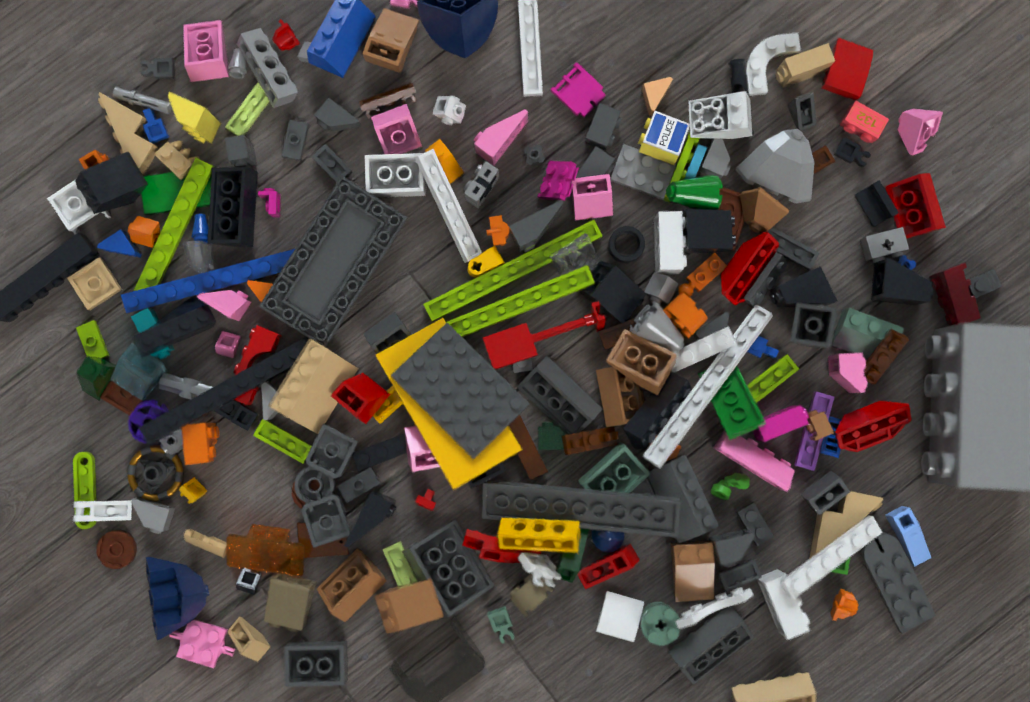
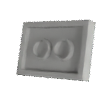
[610,144,676,200]

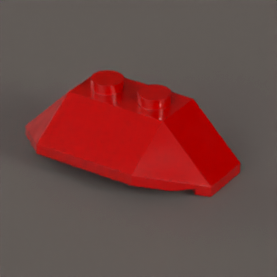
[721,232,779,305]
[835,401,912,452]

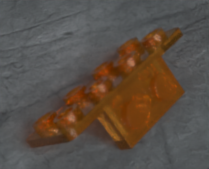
[226,524,305,576]

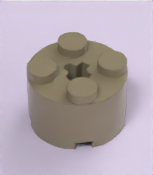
[510,573,554,617]

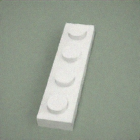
[672,326,737,373]

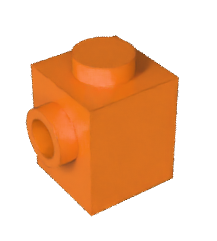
[79,150,109,169]
[128,216,161,248]

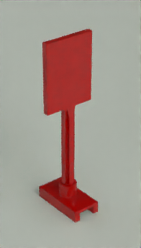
[483,301,605,370]

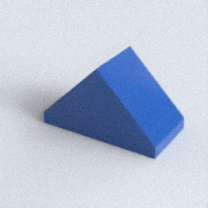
[97,229,142,258]

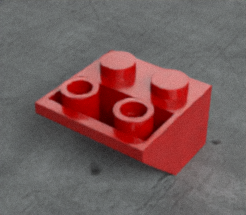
[331,373,390,424]

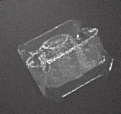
[550,233,600,276]

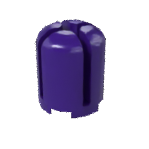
[128,399,169,444]

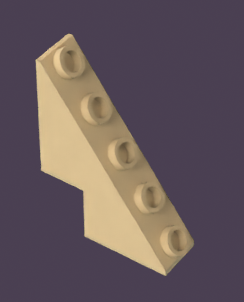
[98,92,159,176]
[809,491,883,559]

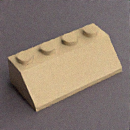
[732,673,816,702]

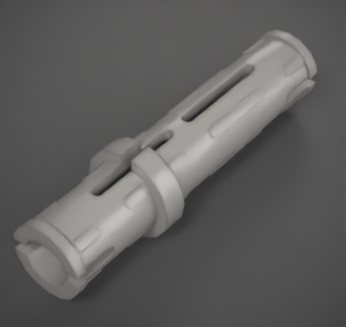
[113,87,172,114]

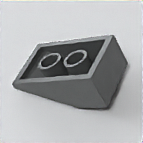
[509,200,563,253]

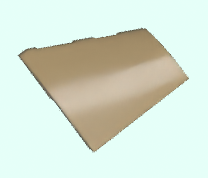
[184,529,231,558]

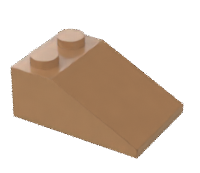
[606,329,677,395]
[671,541,714,602]
[375,579,444,633]

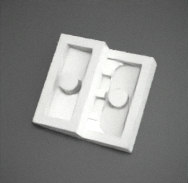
[596,591,644,642]

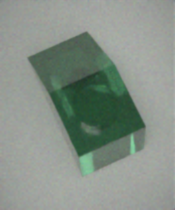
[538,422,566,450]

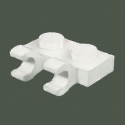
[518,552,561,587]

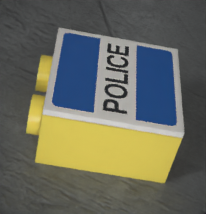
[638,111,690,165]

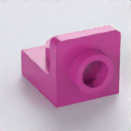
[258,188,281,217]

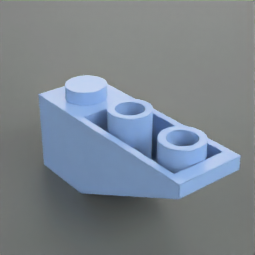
[885,506,931,567]

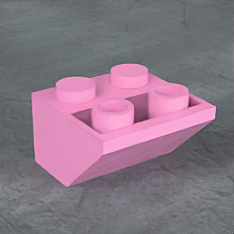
[571,174,613,221]
[828,353,867,393]
[404,426,440,472]

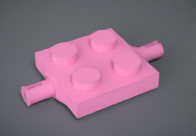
[169,619,235,668]

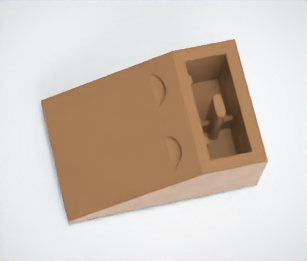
[362,8,419,73]

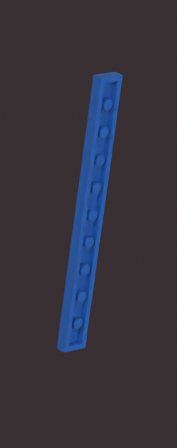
[121,249,295,313]

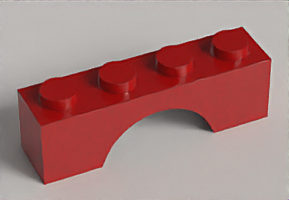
[233,325,282,405]

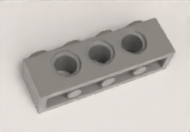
[237,28,298,108]

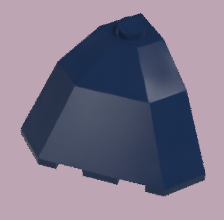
[146,557,209,640]

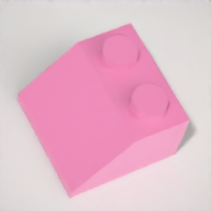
[371,104,422,154]

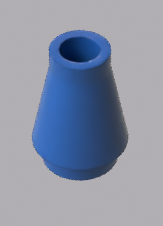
[191,214,208,243]

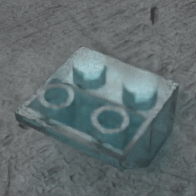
[110,343,167,401]

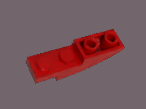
[462,529,542,563]

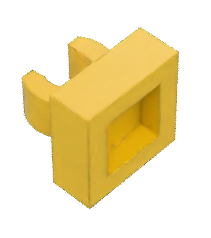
[179,477,207,504]

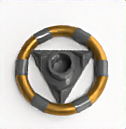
[127,445,184,501]

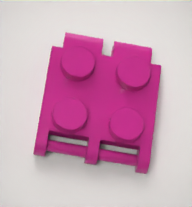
[550,63,605,118]
[537,161,579,201]

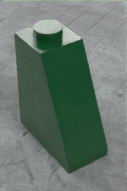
[76,356,118,401]
[556,528,589,583]

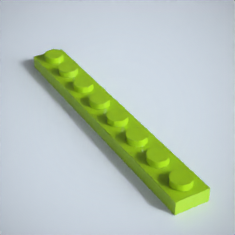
[134,158,215,291]
[446,265,595,337]

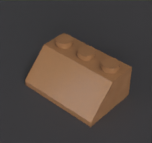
[596,367,645,427]
[317,548,387,622]

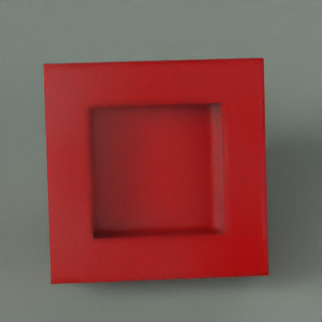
[415,489,436,512]

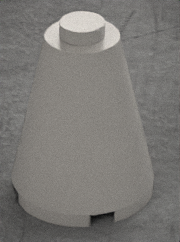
[630,301,684,352]

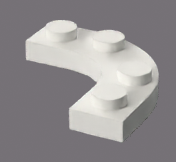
[745,33,801,96]
[675,587,753,629]

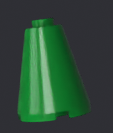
[666,175,723,210]

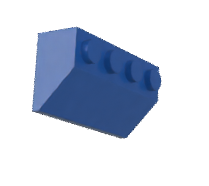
[307,0,376,78]

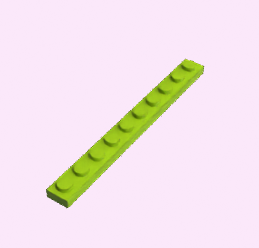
[423,220,603,322]

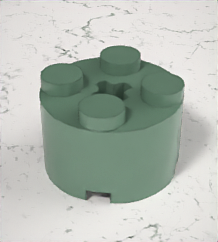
[639,602,680,645]

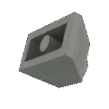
[699,138,731,179]
[131,497,175,534]

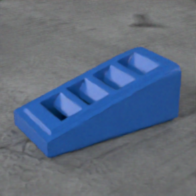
[819,416,841,458]

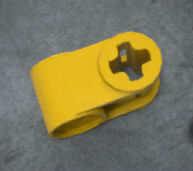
[467,246,505,278]

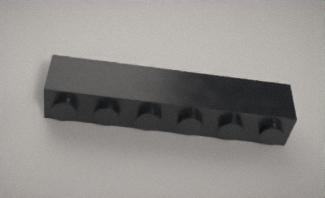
[0,233,99,322]

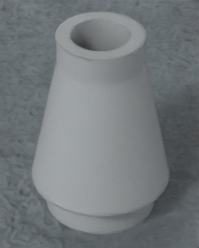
[228,48,247,79]

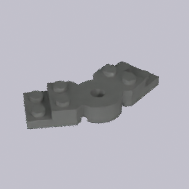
[294,424,359,548]

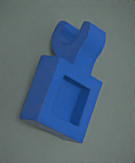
[143,108,169,144]
[747,336,779,359]

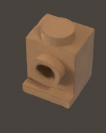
[805,409,834,441]

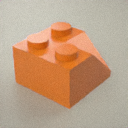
[182,423,220,465]

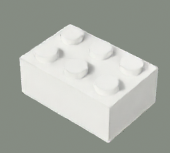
[365,153,426,197]
[654,211,687,275]
[757,569,810,640]

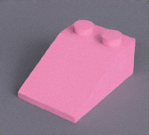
[184,20,229,82]
[474,110,528,166]

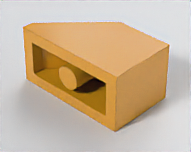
[425,139,464,184]

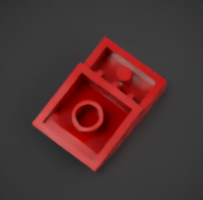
[821,38,874,101]

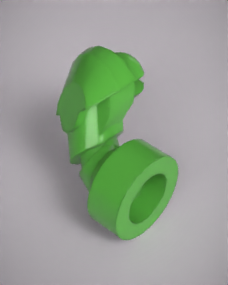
[711,473,750,500]

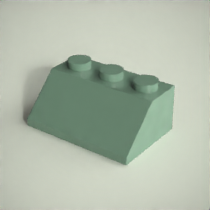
[831,308,904,359]
[578,442,650,493]

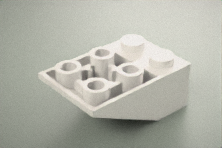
[689,91,752,139]

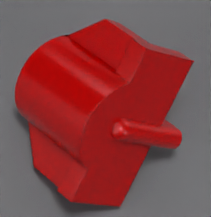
[272,19,300,51]

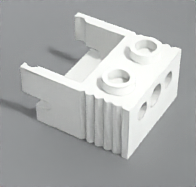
[47,179,112,235]

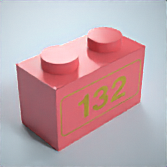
[840,101,889,143]

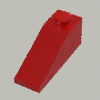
[577,543,640,589]

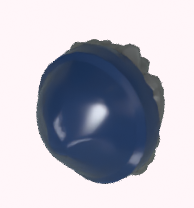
[591,529,625,553]

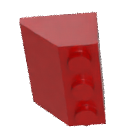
[885,173,946,239]

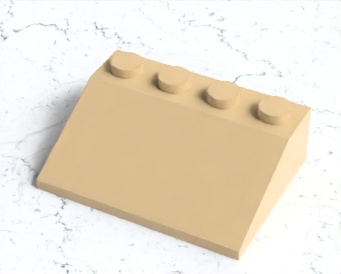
[268,339,358,434]

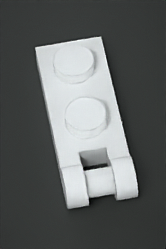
[73,500,132,522]

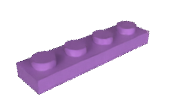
[794,391,834,471]

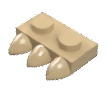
[154,141,199,180]

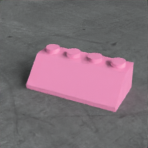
[713,430,795,492]

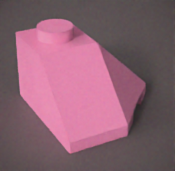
[898,109,943,156]

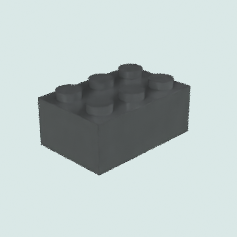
[285,641,348,687]

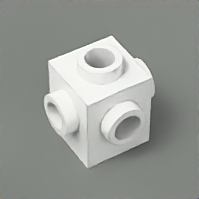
[433,96,466,125]

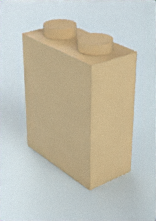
[776,43,835,88]

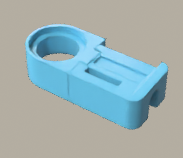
[684,144,707,180]

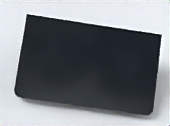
[854,180,899,227]

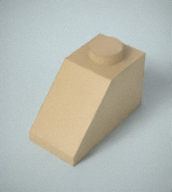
[227,616,271,662]

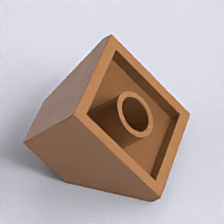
[740,188,790,233]

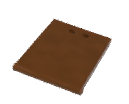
[297,522,349,559]

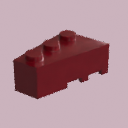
[929,262,981,326]

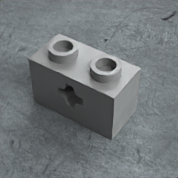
[860,227,909,263]

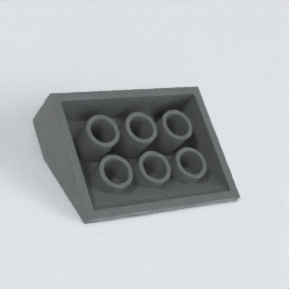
[402,519,494,619]

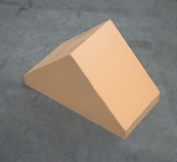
[642,77,673,116]

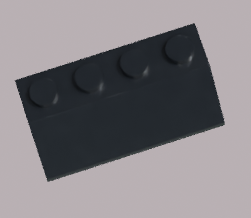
[207,167,258,247]

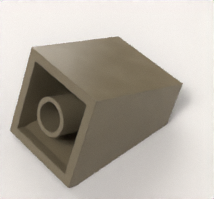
[264,573,317,632]

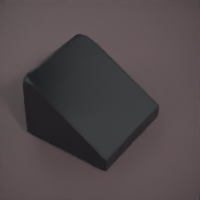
[236,567,262,595]

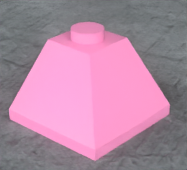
[197,290,252,321]

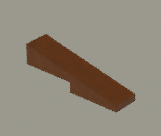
[508,415,548,480]

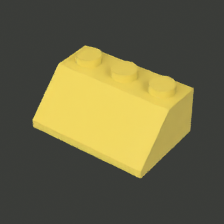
[168,92,221,144]

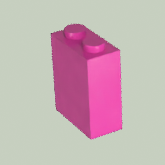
[752,405,809,441]

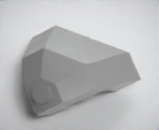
[736,129,814,203]

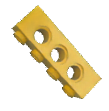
[498,518,581,552]

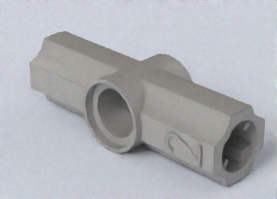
[159,373,212,399]

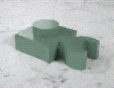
[488,606,514,644]

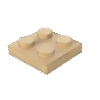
[67,257,122,310]

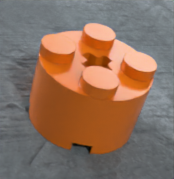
[664,293,708,339]

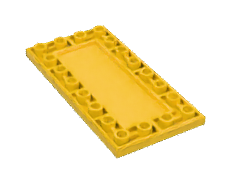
[376,318,522,490]

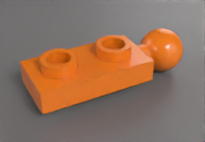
[678,253,727,297]

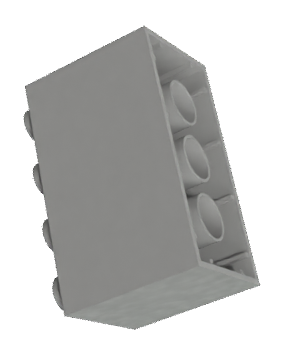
[921,323,1030,491]

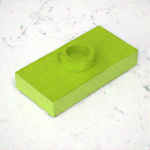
[76,320,110,358]

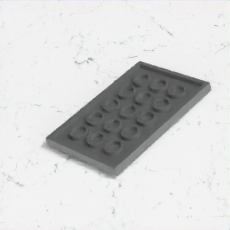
[391,323,529,460]

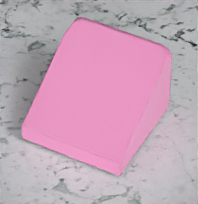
[215,331,241,358]

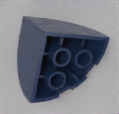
[417,0,498,58]

